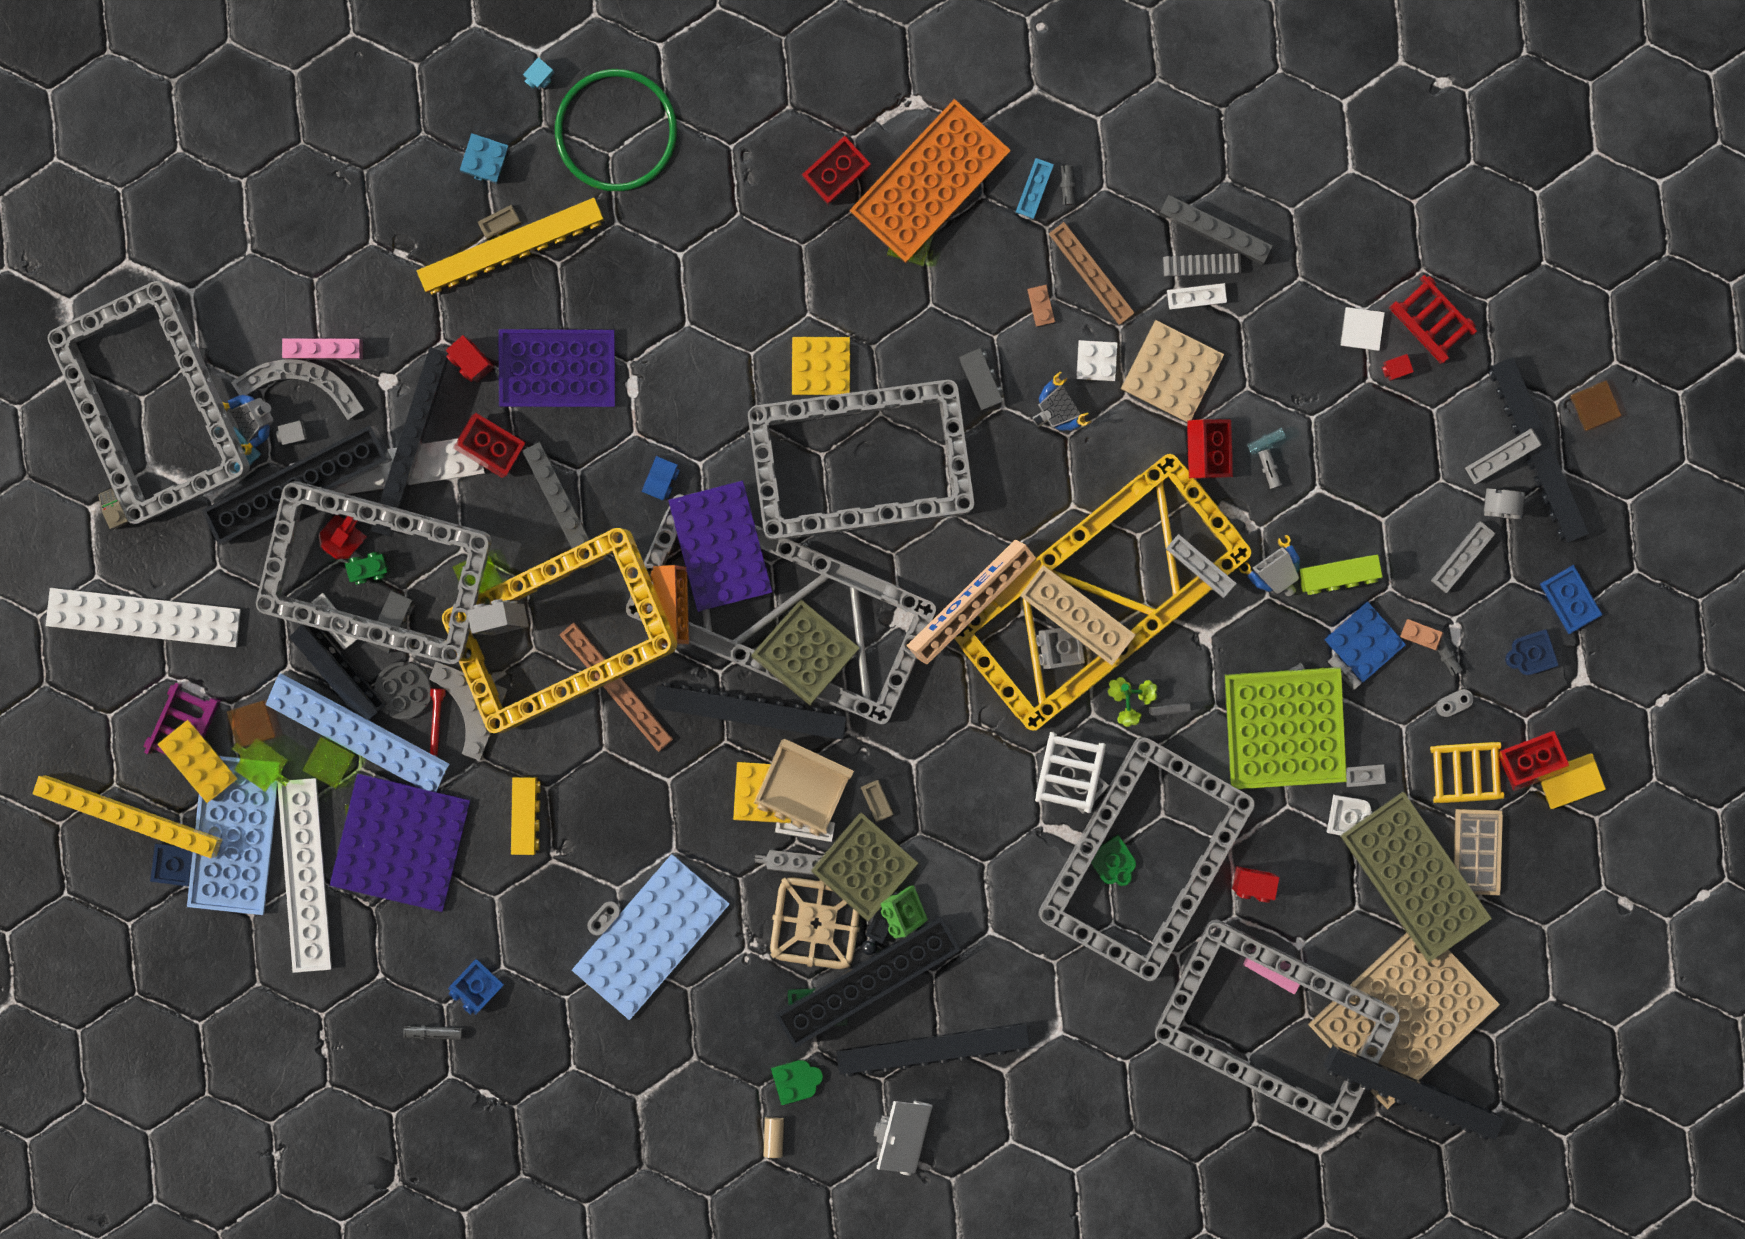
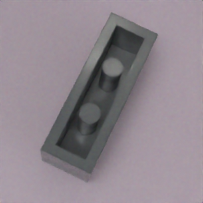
[959,348,1005,411]
[367,591,415,653]

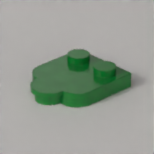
[1091,834,1136,886]
[771,1059,823,1105]

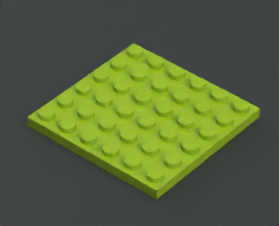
[1225,667,1347,789]

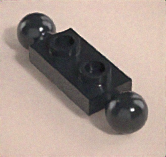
[862,889,901,955]

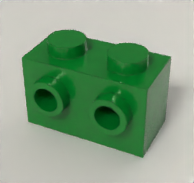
[345,551,390,585]

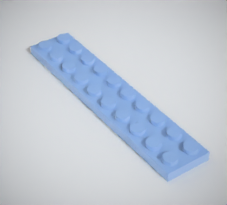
[266,673,449,792]

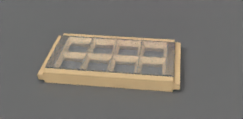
[1454,809,1503,895]

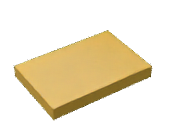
[1540,753,1605,809]

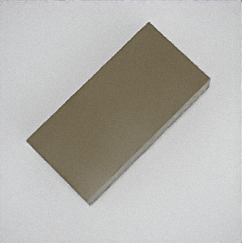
[478,205,521,239]
[861,780,894,822]

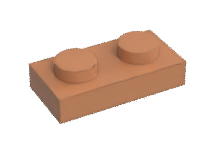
[1027,285,1055,327]
[1400,619,1444,651]

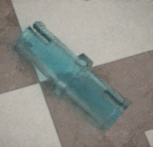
[1247,428,1286,455]

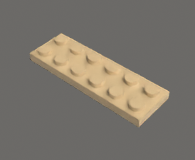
[1020,565,1135,665]

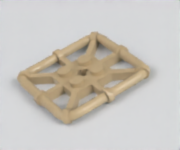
[770,877,860,969]

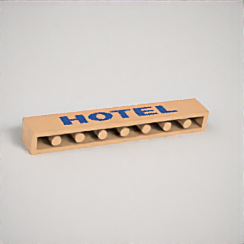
[907,540,1036,664]

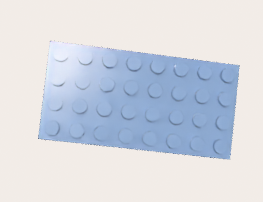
[187,756,281,915]
[572,854,730,1020]

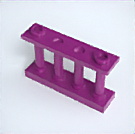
[144,682,220,755]

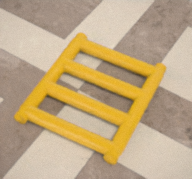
[1430,742,1504,803]

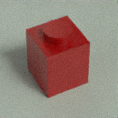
[1382,354,1414,381]

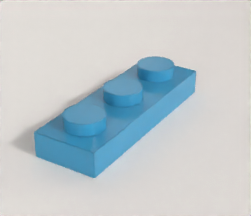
[1015,158,1054,219]

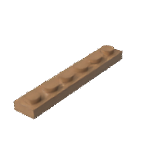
[1049,222,1134,325]

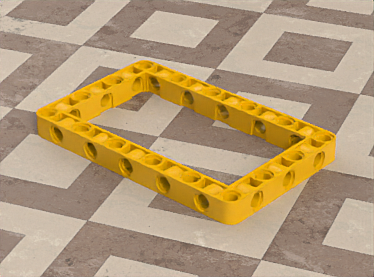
[442,528,677,733]

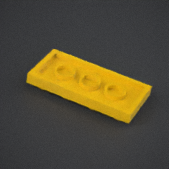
[157,720,237,803]

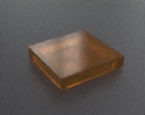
[1570,380,1621,431]
[227,700,275,748]

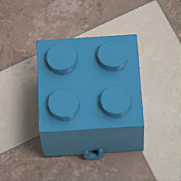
[460,133,509,184]

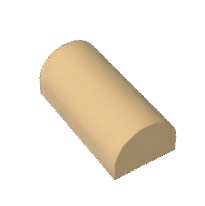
[763,1117,784,1158]

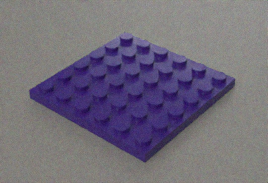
[330,773,470,912]

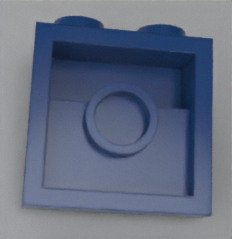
[448,959,504,1015]

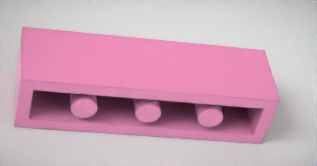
[282,339,363,360]

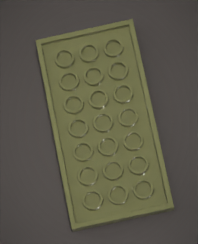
[1340,792,1491,963]

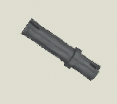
[403,1025,462,1040]

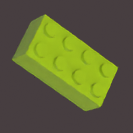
[1298,555,1382,595]

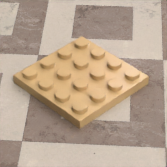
[1121,320,1224,422]

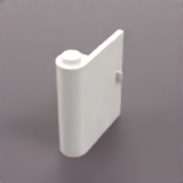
[877,1101,932,1176]

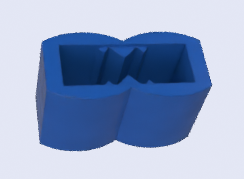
[642,456,680,500]

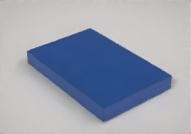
[1540,565,1602,634]

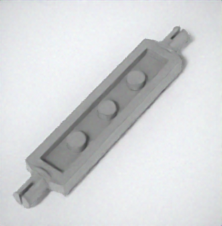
[755,850,822,875]

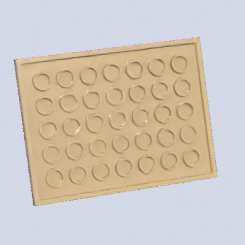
[1308,932,1500,1109]

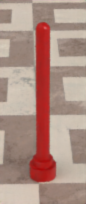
[430,688,446,757]

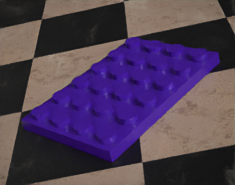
[498,329,615,407]
[668,480,772,611]

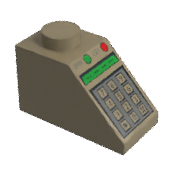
[98,488,130,529]

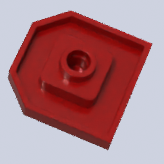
[318,515,367,559]

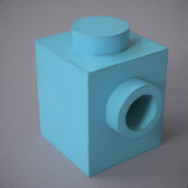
[523,57,554,90]

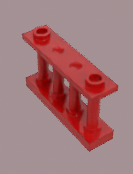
[1389,275,1477,364]

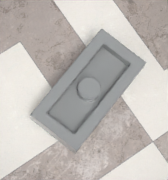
[1346,764,1386,787]

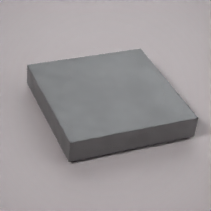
[1149,703,1191,716]

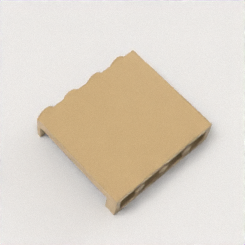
[754,739,854,836]

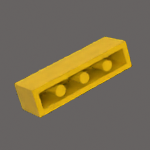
[511,777,541,855]

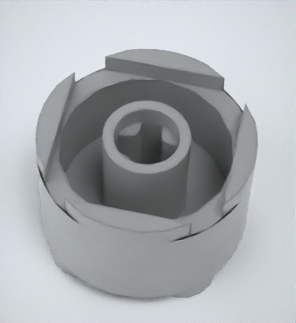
[1484,489,1525,519]

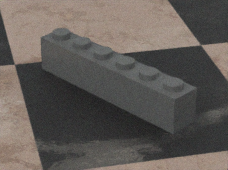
[1159,195,1273,265]
[523,442,591,549]

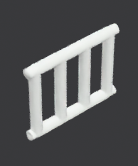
[1035,732,1106,813]

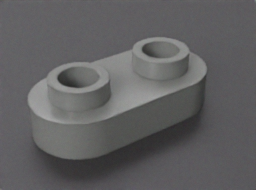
[1436,689,1473,717]
[588,901,620,935]

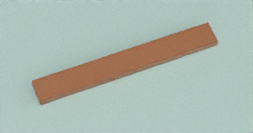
[560,623,673,752]

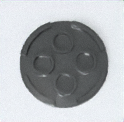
[374,662,432,719]

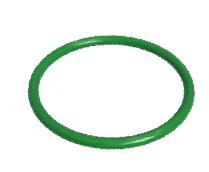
[555,69,677,192]

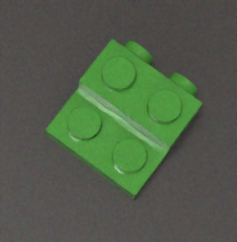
[880,886,928,938]

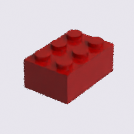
[802,136,871,205]
[446,335,495,383]
[453,413,525,478]
[1187,419,1233,478]
[1499,731,1569,791]
[1232,866,1279,903]

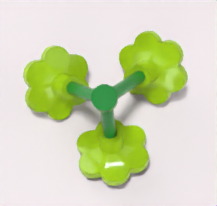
[1108,677,1157,727]

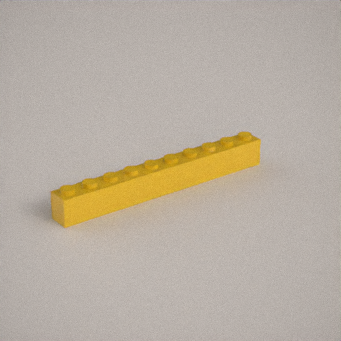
[416,198,604,295]
[33,775,223,858]

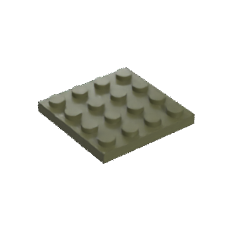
[751,600,859,705]
[810,813,918,921]

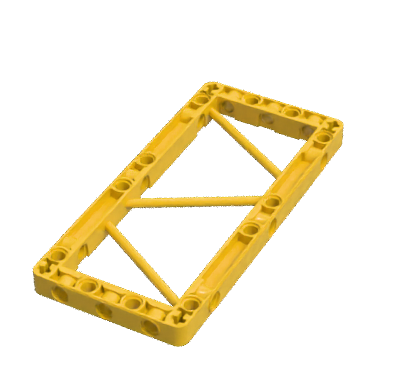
[954,454,1251,731]

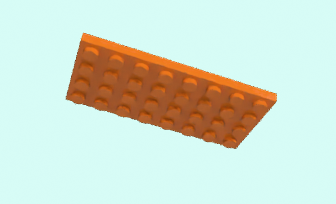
[850,99,1011,263]

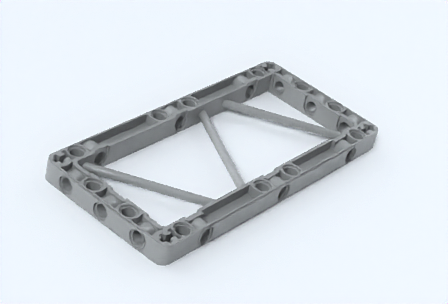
[626,494,936,724]

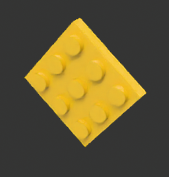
[792,337,850,395]
[733,762,791,824]

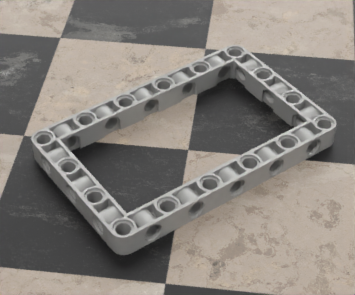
[48,281,250,524]
[748,380,974,541]
[256,481,492,664]
[1039,737,1254,981]
[1155,920,1400,1130]

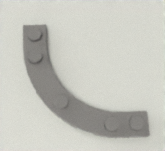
[231,359,364,420]

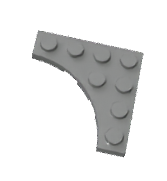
[429,662,508,761]

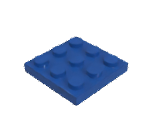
[1324,601,1406,683]

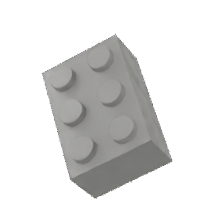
[467,599,529,635]
[1040,746,1109,814]

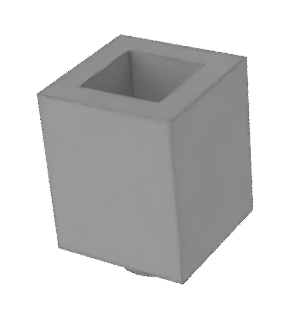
[276,421,308,446]

